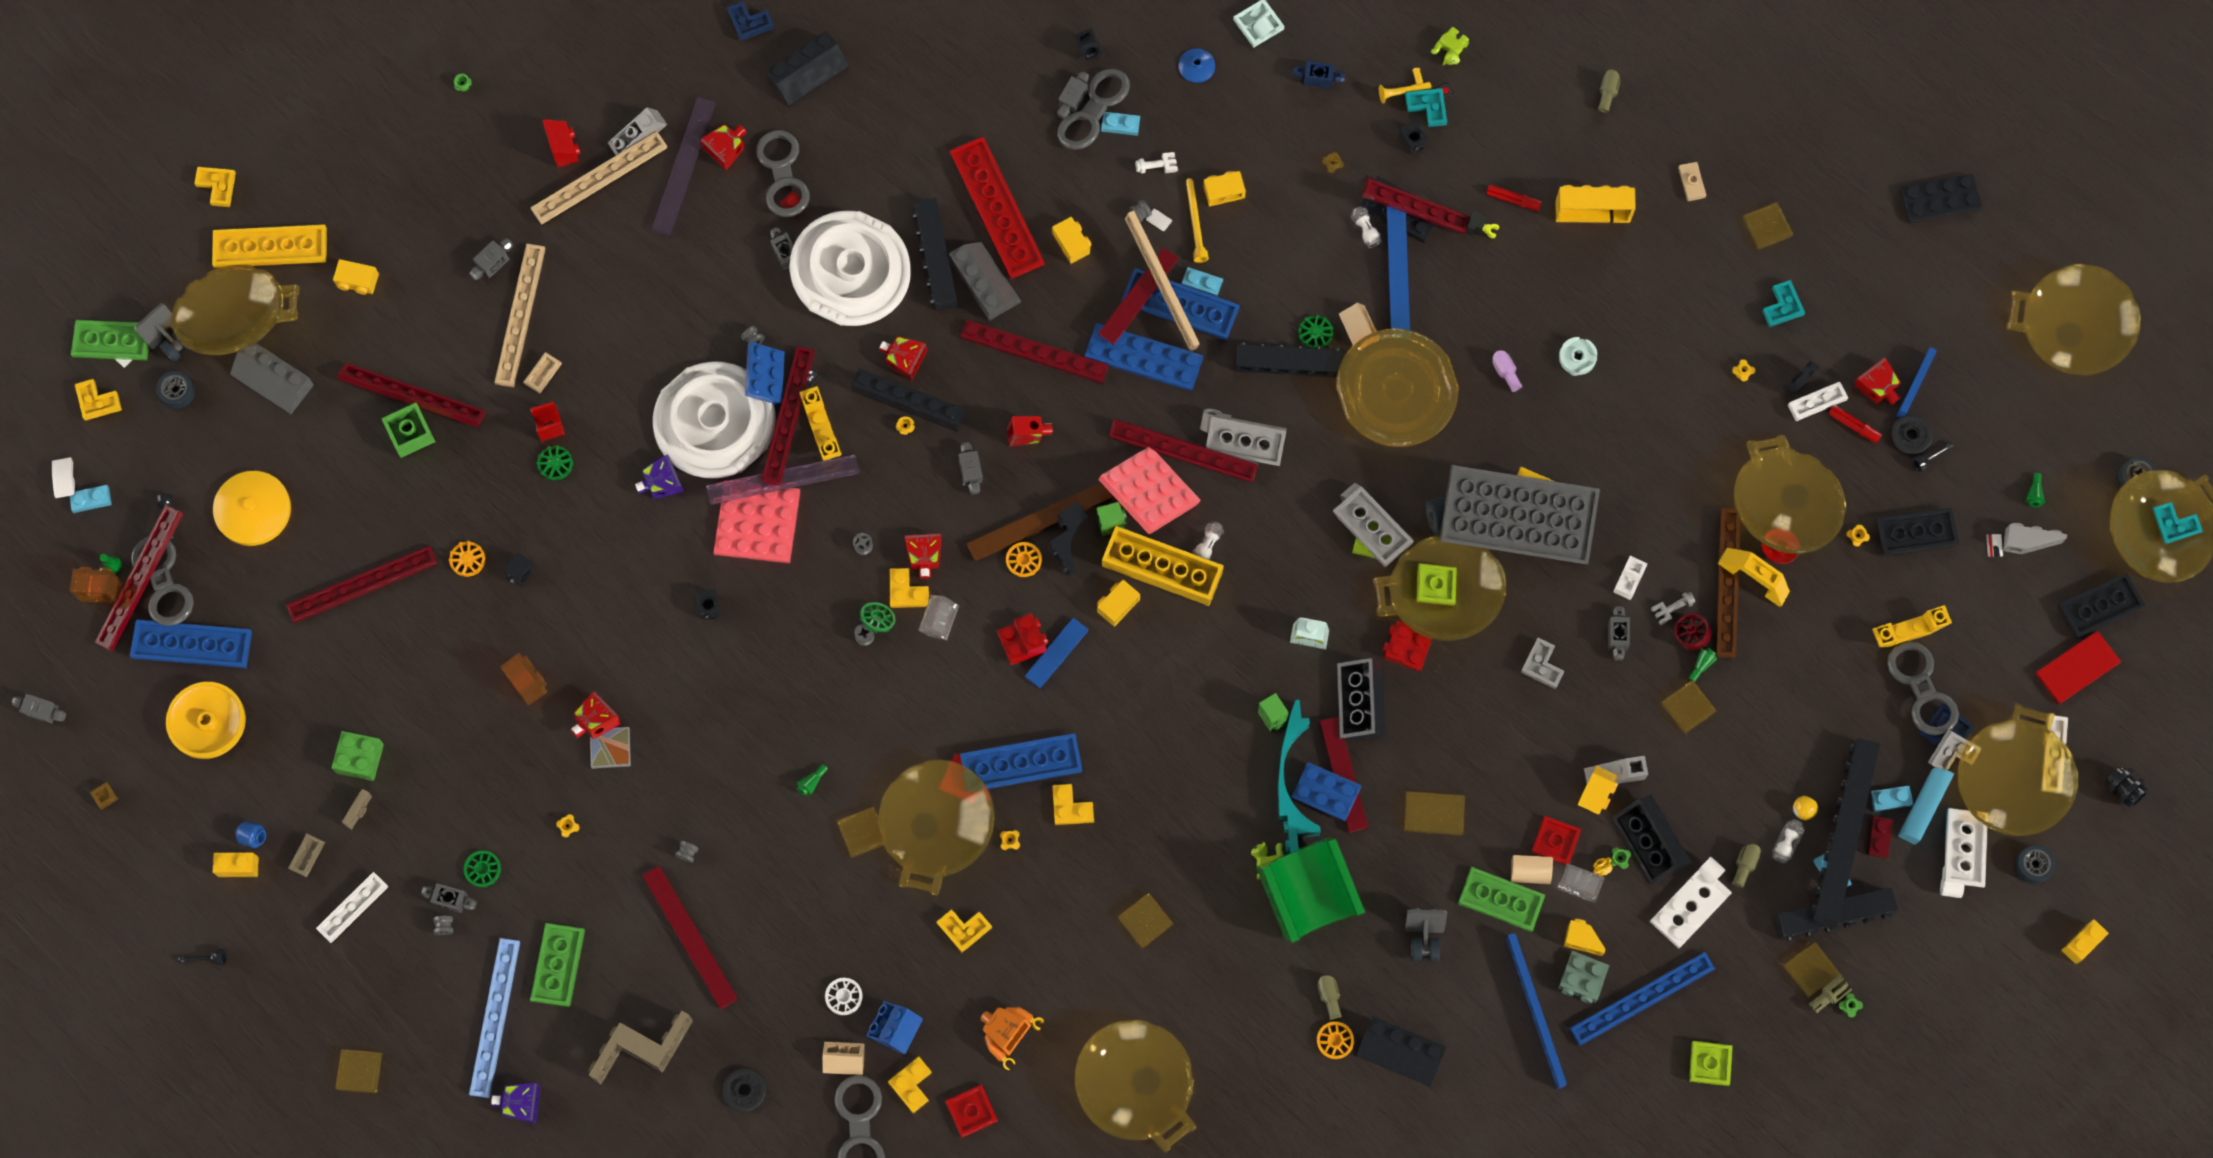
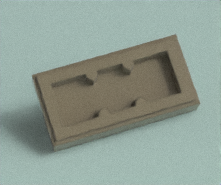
[342,789,372,830]
[288,833,325,878]

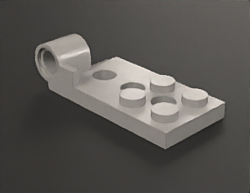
[1200,409,1287,466]
[1333,483,1413,567]

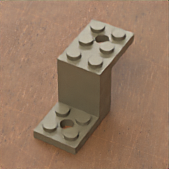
[589,1011,693,1085]

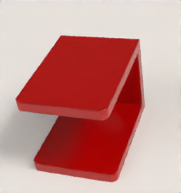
[530,402,565,442]

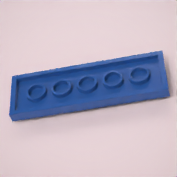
[1121,268,1240,341]
[1085,323,1204,392]
[130,620,252,669]
[960,733,1082,793]

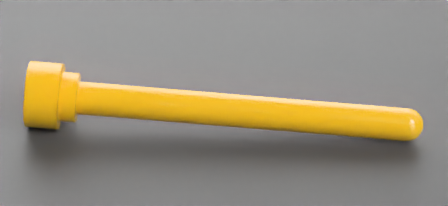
[1186,178,1209,263]

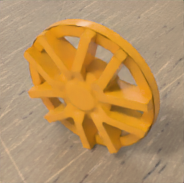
[449,541,485,577]
[1006,542,1042,578]
[1317,1022,1354,1059]

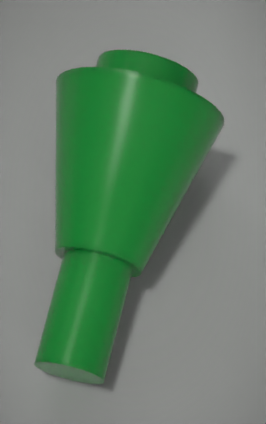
[2026,473,2045,508]
[100,554,122,575]
[1689,648,1717,682]
[797,764,828,796]

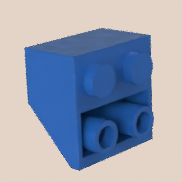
[866,1001,923,1054]

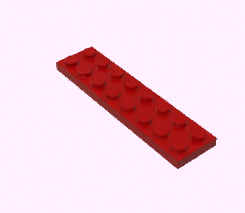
[950,137,1044,279]

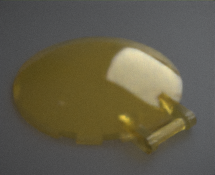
[2006,264,2140,375]
[172,265,300,355]
[1734,435,1846,554]
[2109,470,2213,583]
[1373,535,1506,641]
[1957,703,2078,836]
[879,760,995,895]
[1075,1020,1197,1153]

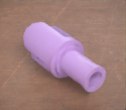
[1493,350,1522,392]

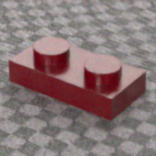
[1867,816,1893,859]

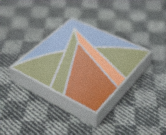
[590,727,631,769]

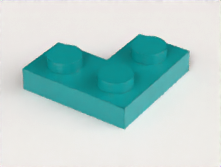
[1405,89,1447,127]
[1762,280,1805,327]
[2152,502,2203,544]

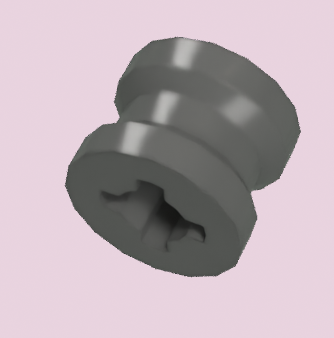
[1129,200,1152,223]
[741,326,765,344]
[853,533,873,555]
[854,624,874,646]
[675,841,699,863]
[433,916,454,935]

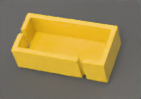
[1555,185,1635,223]

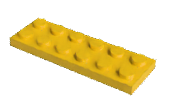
[212,225,327,268]

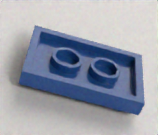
[745,342,785,405]
[1292,762,1362,822]

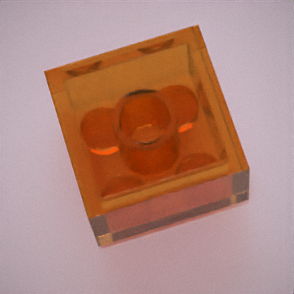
[70,567,122,604]
[500,653,547,706]

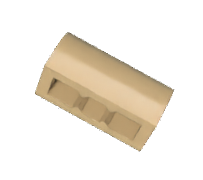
[1339,303,1379,347]
[1511,855,1553,884]
[823,1042,864,1075]

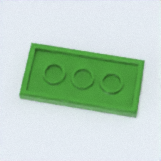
[71,320,149,361]
[1458,867,1545,932]
[530,923,585,1007]

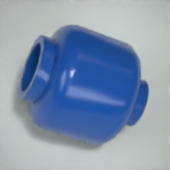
[235,821,266,849]

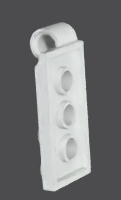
[1940,808,1988,898]
[1650,857,1732,949]

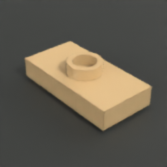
[1678,162,1706,201]
[524,352,562,394]

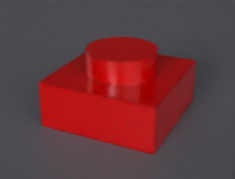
[780,191,801,217]

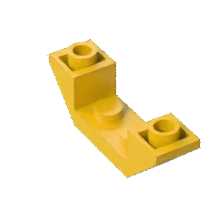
[800,386,841,461]
[1718,548,1790,607]
[1872,605,1952,647]

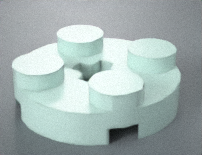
[1559,337,1597,376]

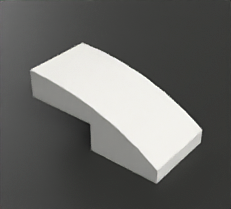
[52,457,75,498]
[1613,556,1647,600]

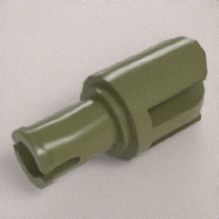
[1598,70,1621,113]
[1732,844,1761,888]
[1809,974,1852,1013]
[1317,975,1342,1020]

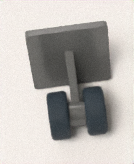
[134,303,194,362]
[1405,908,1447,962]

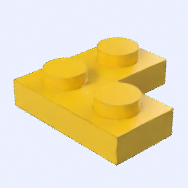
[195,167,236,207]
[75,379,122,421]
[890,568,929,608]
[1053,784,1094,825]
[937,909,992,953]
[888,1057,932,1113]

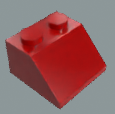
[542,119,581,168]

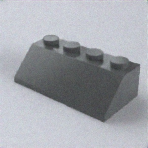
[949,242,1021,321]
[230,338,314,414]

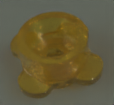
[1322,152,1344,173]

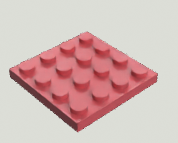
[1098,447,1201,534]
[714,480,801,563]

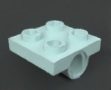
[1233,0,1284,48]

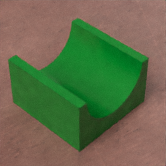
[1256,837,1365,943]

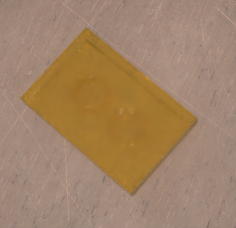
[1404,791,1465,835]

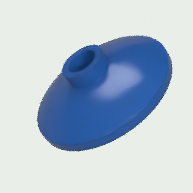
[1179,49,1215,83]

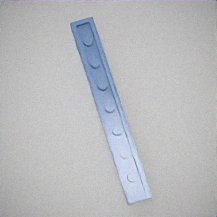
[469,938,520,1098]

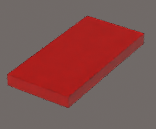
[2035,631,2121,704]

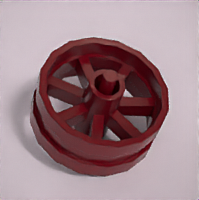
[1674,613,1712,651]

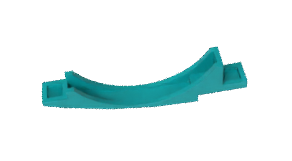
[1278,700,1321,852]

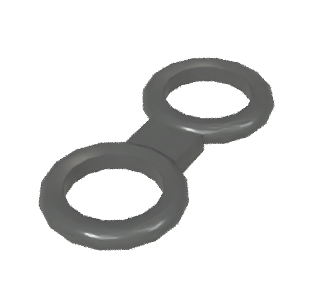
[1057,69,1130,150]
[756,130,810,217]
[131,537,194,626]
[1887,641,1959,736]
[834,1075,885,1158]

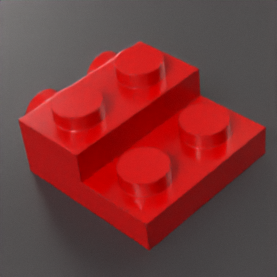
[997,613,1048,665]
[1382,620,1433,672]

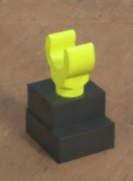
[1465,211,1499,239]

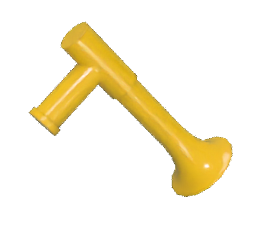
[1379,68,1431,104]

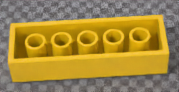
[1102,526,1224,606]

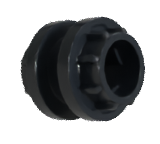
[2105,767,2148,808]

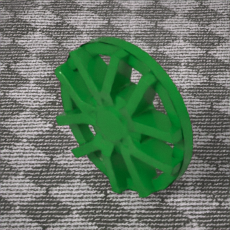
[1298,315,1334,349]
[537,445,573,480]
[860,602,895,633]
[464,851,501,887]

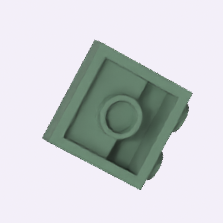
[1558,951,1610,1004]

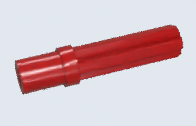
[1486,185,1542,211]
[1829,405,1882,444]

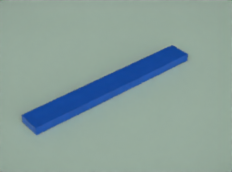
[1387,206,1410,341]
[1506,933,1567,1089]
[1569,952,1715,1046]

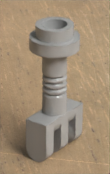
[1651,592,1696,625]

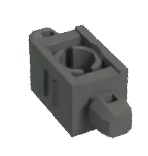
[1058,71,1089,119]
[770,227,794,271]
[469,238,513,280]
[958,442,983,495]
[1608,607,1630,661]
[12,694,66,724]
[421,883,477,913]

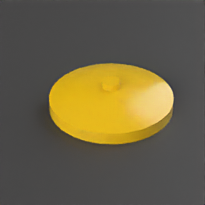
[213,471,291,546]
[166,682,246,759]

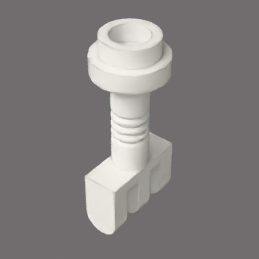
[1135,152,1178,173]

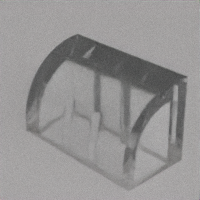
[918,595,959,640]
[1558,863,1605,903]

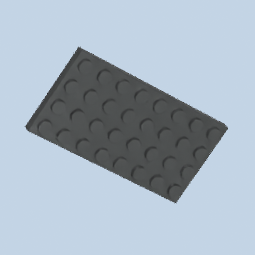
[1439,465,1600,564]

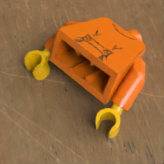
[981,1007,1044,1070]

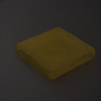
[1743,202,1793,250]
[1661,680,1716,734]
[837,807,888,858]
[1118,893,1173,949]
[1784,942,1840,997]
[336,1049,382,1093]

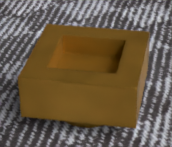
[90,782,118,810]

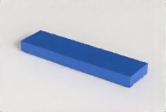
[1896,347,1937,418]
[1025,618,1088,689]

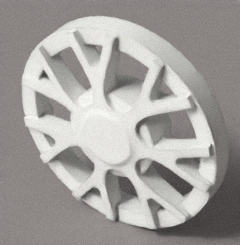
[825,978,863,1015]

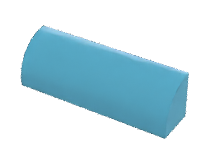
[1898,768,1954,845]

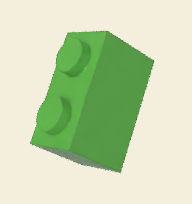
[1097,502,1127,537]
[1258,693,1288,732]

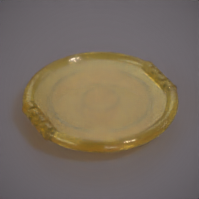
[1336,329,1459,447]

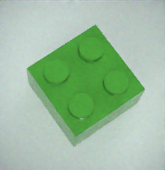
[381,403,436,458]
[332,731,384,781]

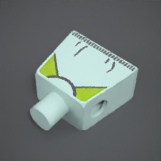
[1290,617,1329,650]

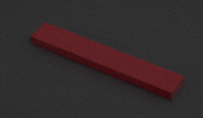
[1362,178,1470,235]
[1098,247,1179,346]
[1319,717,1368,833]

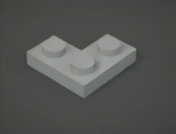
[1521,638,1564,690]
[1928,729,1981,771]

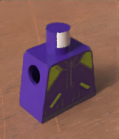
[635,454,684,499]
[492,1083,540,1124]

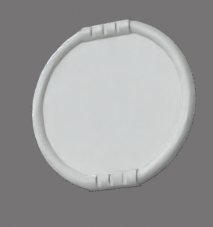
[790,211,911,326]
[653,362,776,478]

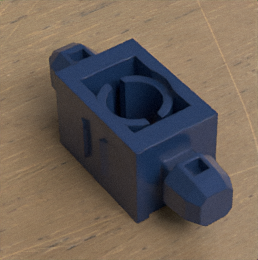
[1293,61,1345,89]

